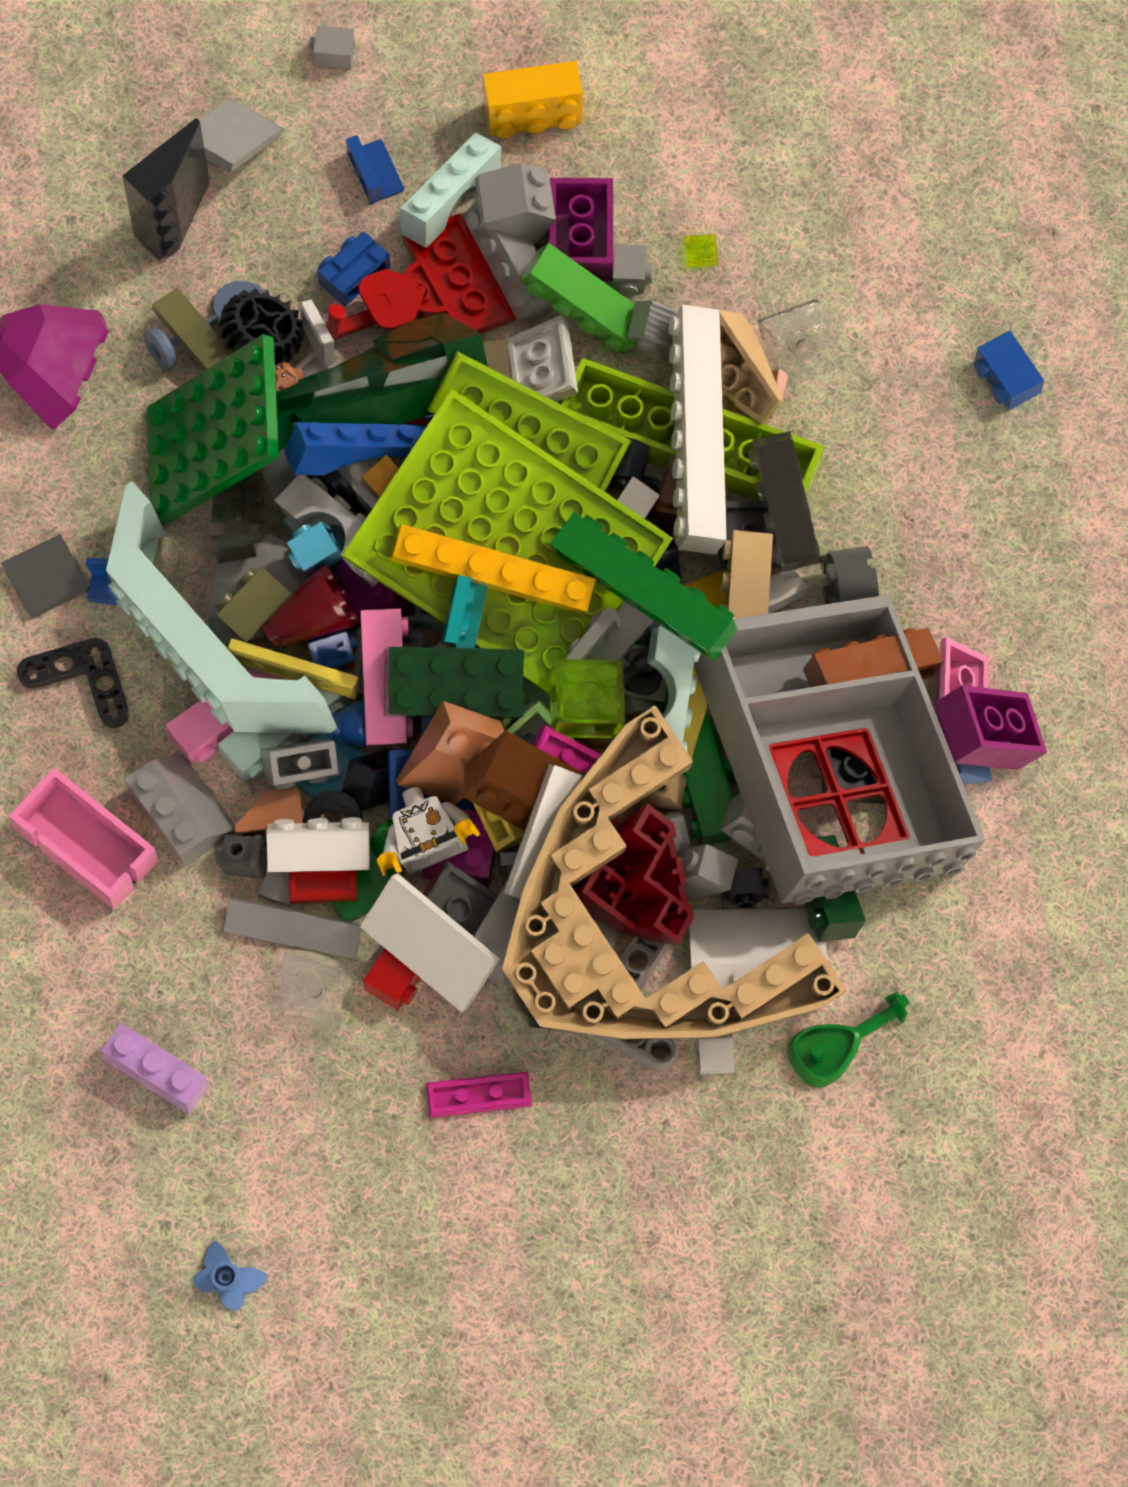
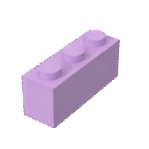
[101,1023,208,1114]

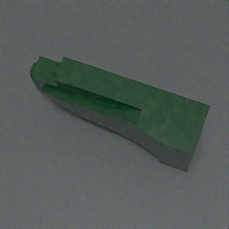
[276,312,488,450]

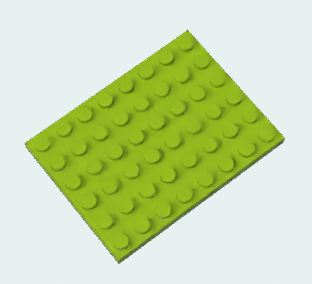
[341,389,673,704]

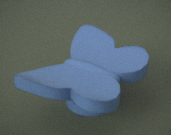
[193,1241,267,1311]

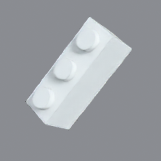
[266,817,371,872]

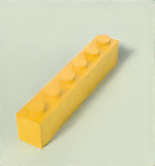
[389,524,596,615]

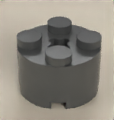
[820,546,879,604]

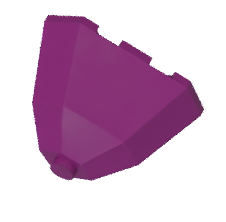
[0,304,109,430]

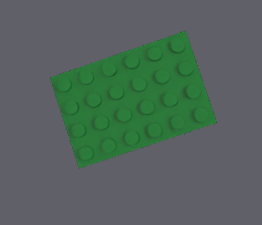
[146,334,279,526]

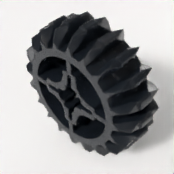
[218,288,305,365]

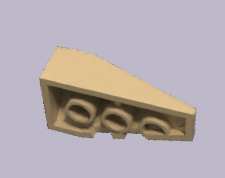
[717,309,783,424]

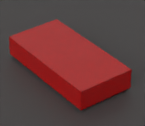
[289,870,358,904]

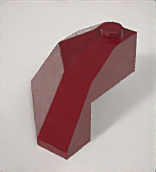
[571,803,694,946]

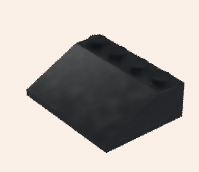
[122,118,210,260]

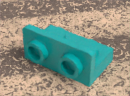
[441,575,487,648]

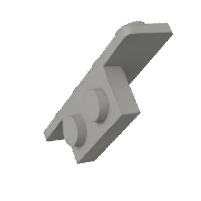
[552,602,653,711]

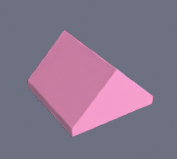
[936,637,989,716]

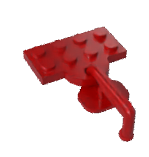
[326,213,517,341]

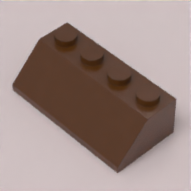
[463,730,586,831]

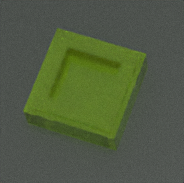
[684,234,718,268]

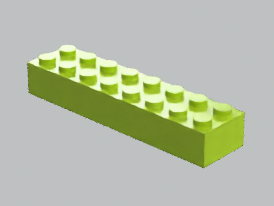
[561,358,824,508]

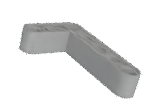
[594,897,689,1072]

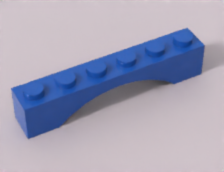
[284,422,427,475]

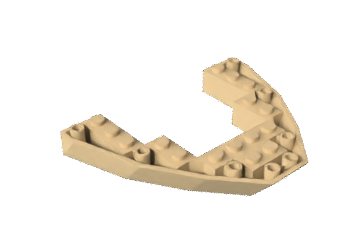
[502,705,847,1039]

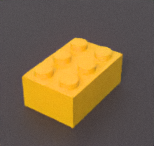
[483,60,583,138]

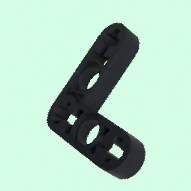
[17,638,129,728]

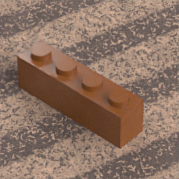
[803,628,944,687]

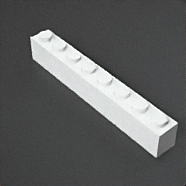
[668,304,726,555]

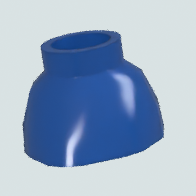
[331,700,367,749]

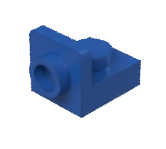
[307,629,358,668]

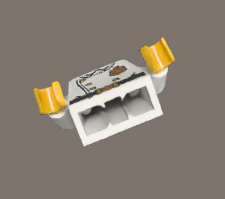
[377,787,480,876]

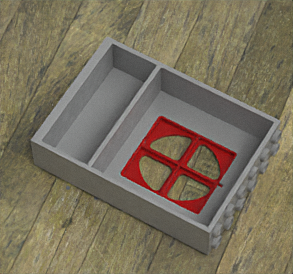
[694,595,985,905]

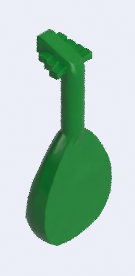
[787,992,910,1088]

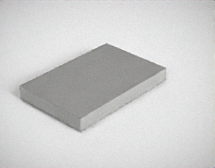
[199,98,283,173]

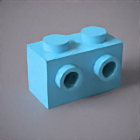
[287,522,344,574]

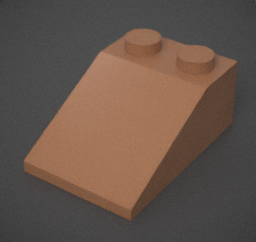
[395,701,505,805]

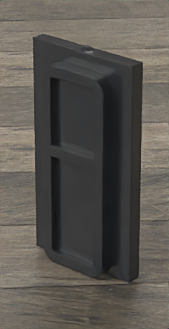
[317,470,364,515]

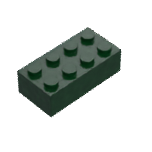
[384,647,524,719]

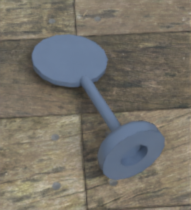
[144,281,264,371]

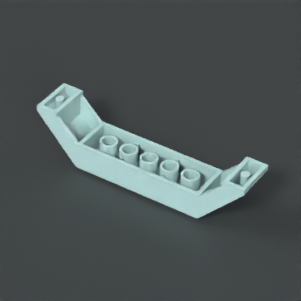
[106,481,337,733]

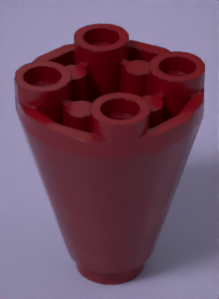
[262,565,361,648]

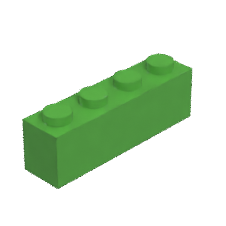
[519,243,637,353]

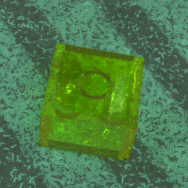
[549,659,625,738]

